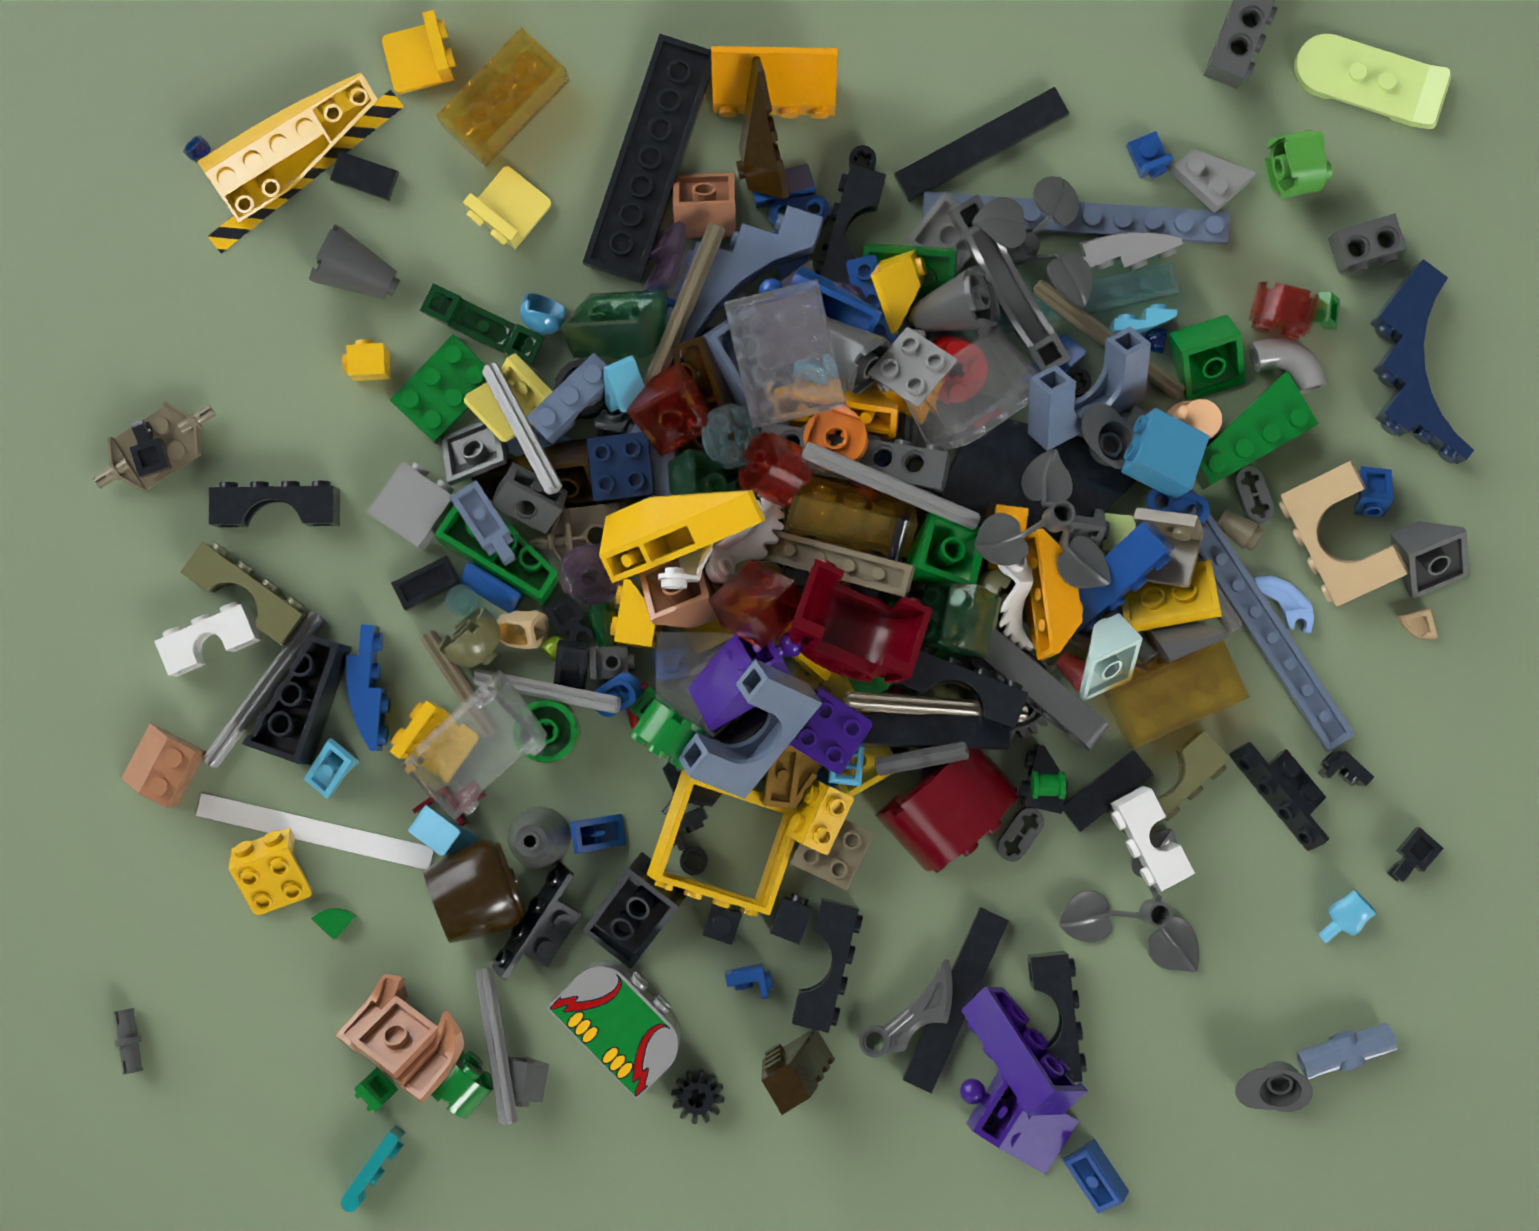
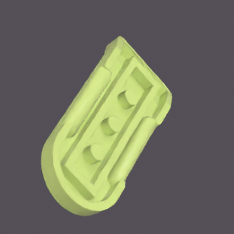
[1294,34,1451,129]

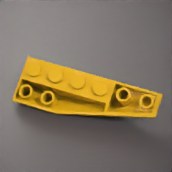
[197,73,378,223]
[599,490,766,583]

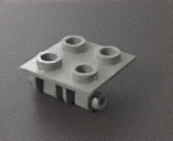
[868,327,958,408]

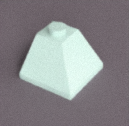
[1078,613,1143,702]

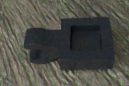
[129,420,172,478]
[1387,827,1444,882]

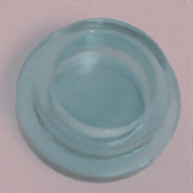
[446,585,477,616]

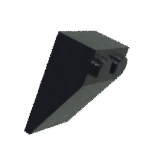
[582,852,686,969]

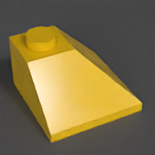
[871,250,927,334]

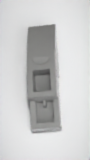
[1079,232,1183,271]

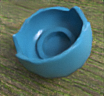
[520,293,567,334]

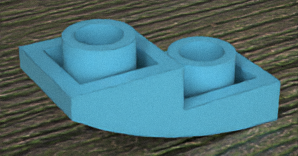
[1109,304,1177,334]

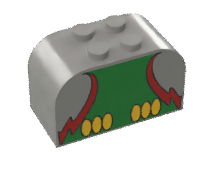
[546,959,681,1100]

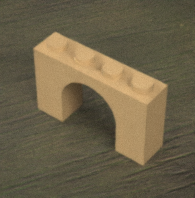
[1279,460,1409,607]

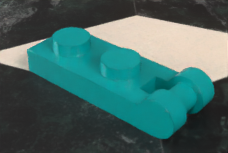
[340,1125,405,1212]

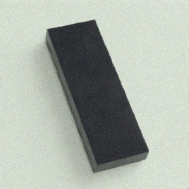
[1063,750,1154,832]

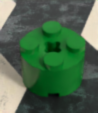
[629,699,707,771]
[515,700,581,763]
[431,1051,493,1119]

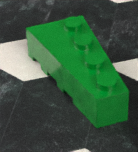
[1196,370,1319,490]
[434,483,560,606]

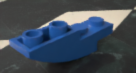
[346,624,391,751]

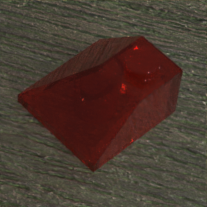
[627,362,715,456]

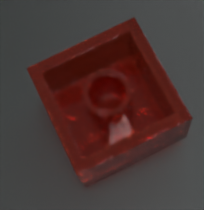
[708,559,801,649]

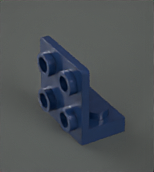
[587,432,655,501]

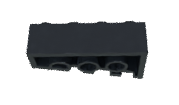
[242,634,352,765]

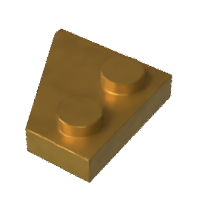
[762,745,822,809]

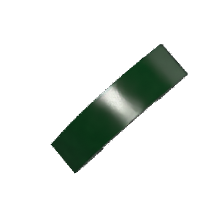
[420,283,545,365]

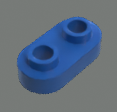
[769,195,830,228]
[1146,489,1210,524]
[594,673,642,717]

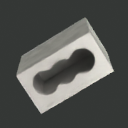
[367,461,455,550]

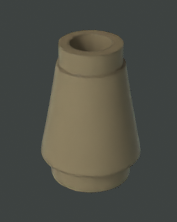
[1217,510,1265,551]

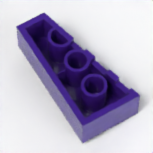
[961,986,1088,1115]

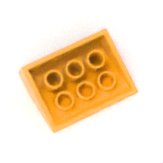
[711,46,838,119]

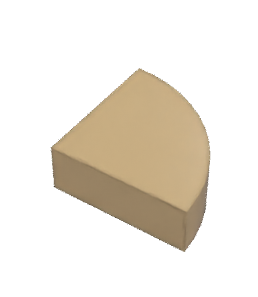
[1397,608,1438,640]

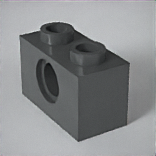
[492,462,568,534]

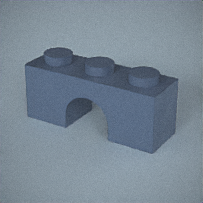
[526,353,607,445]

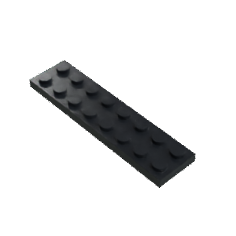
[583,33,712,284]

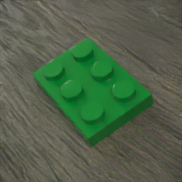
[390,334,487,444]

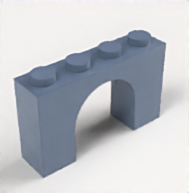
[1028,327,1151,451]
[679,659,822,799]

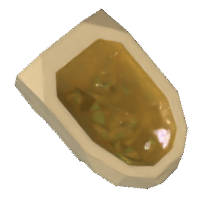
[496,610,549,649]

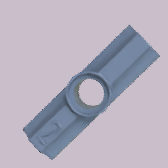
[1296,1022,1398,1079]

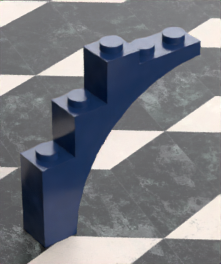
[1370,259,1474,464]

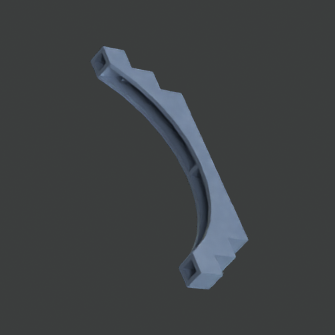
[626,206,823,567]

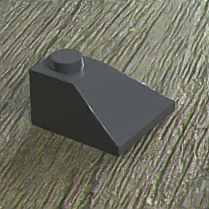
[1390,521,1469,599]
[1144,622,1229,665]

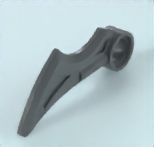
[859,959,953,1058]

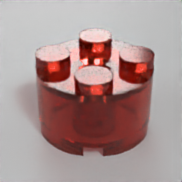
[1248,282,1320,340]
[738,432,812,507]

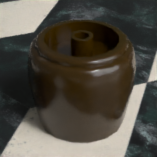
[423,840,526,943]

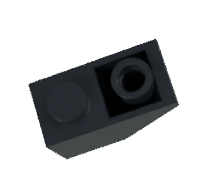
[1018,744,1068,814]

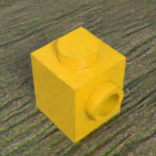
[342,339,391,381]

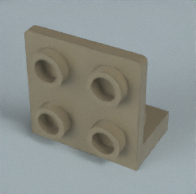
[1133,507,1204,588]
[790,820,873,890]

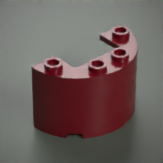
[789,558,933,684]
[875,749,1018,873]

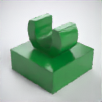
[1304,292,1340,330]
[354,1067,399,1112]

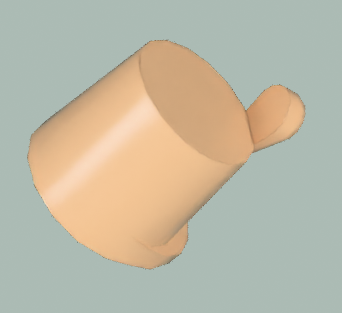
[1167,399,1222,446]

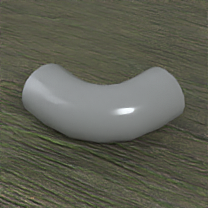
[1248,337,1328,394]

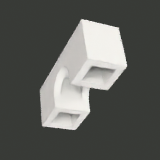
[154,602,263,677]
[1110,786,1195,891]

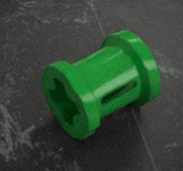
[1031,771,1066,800]

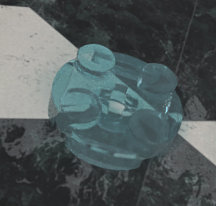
[702,404,763,469]

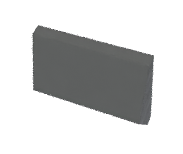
[441,421,509,486]

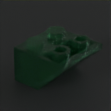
[922,582,999,657]

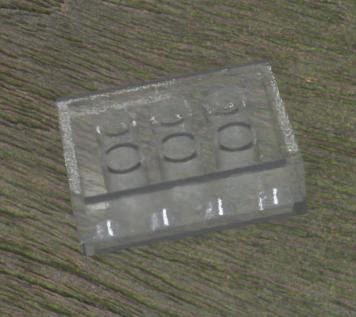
[724,279,847,428]

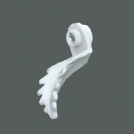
[705,492,785,584]
[658,543,715,589]
[998,557,1034,651]

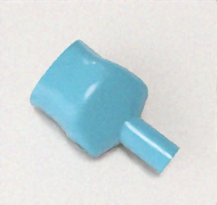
[1318,889,1377,943]

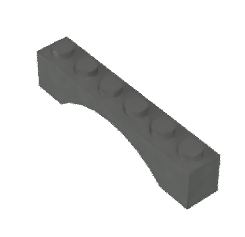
[948,194,1071,373]

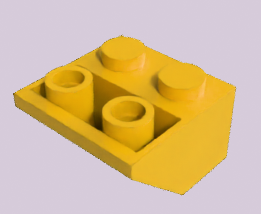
[611,579,663,650]

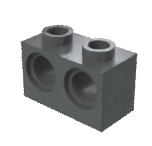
[1328,213,1407,274]

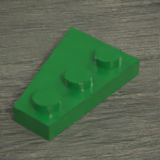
[863,243,957,299]

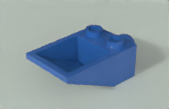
[759,266,882,348]

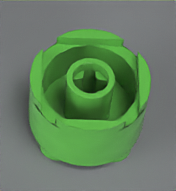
[1265,130,1333,199]

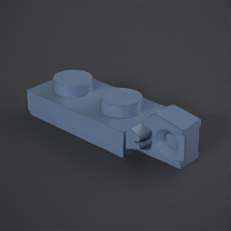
[449,480,516,566]

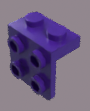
[789,683,872,774]

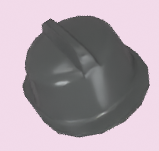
[1081,403,1135,470]
[1235,1061,1313,1112]

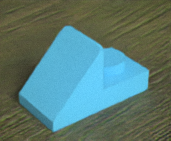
[604,355,649,412]
[304,738,360,799]
[408,805,479,857]

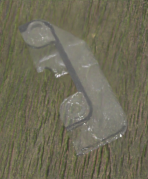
[904,325,1039,450]
[400,670,547,820]

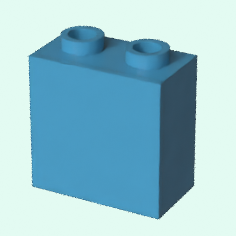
[1121,408,1209,499]

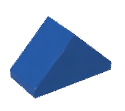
[570,814,626,854]

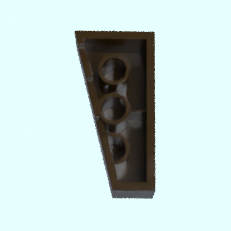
[761,1029,835,1115]

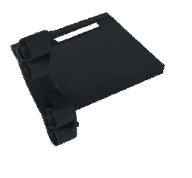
[901,393,1137,561]

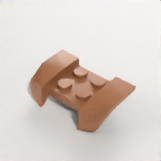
[335,974,464,1103]

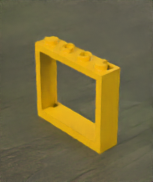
[647,769,800,917]

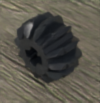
[671,1068,725,1124]

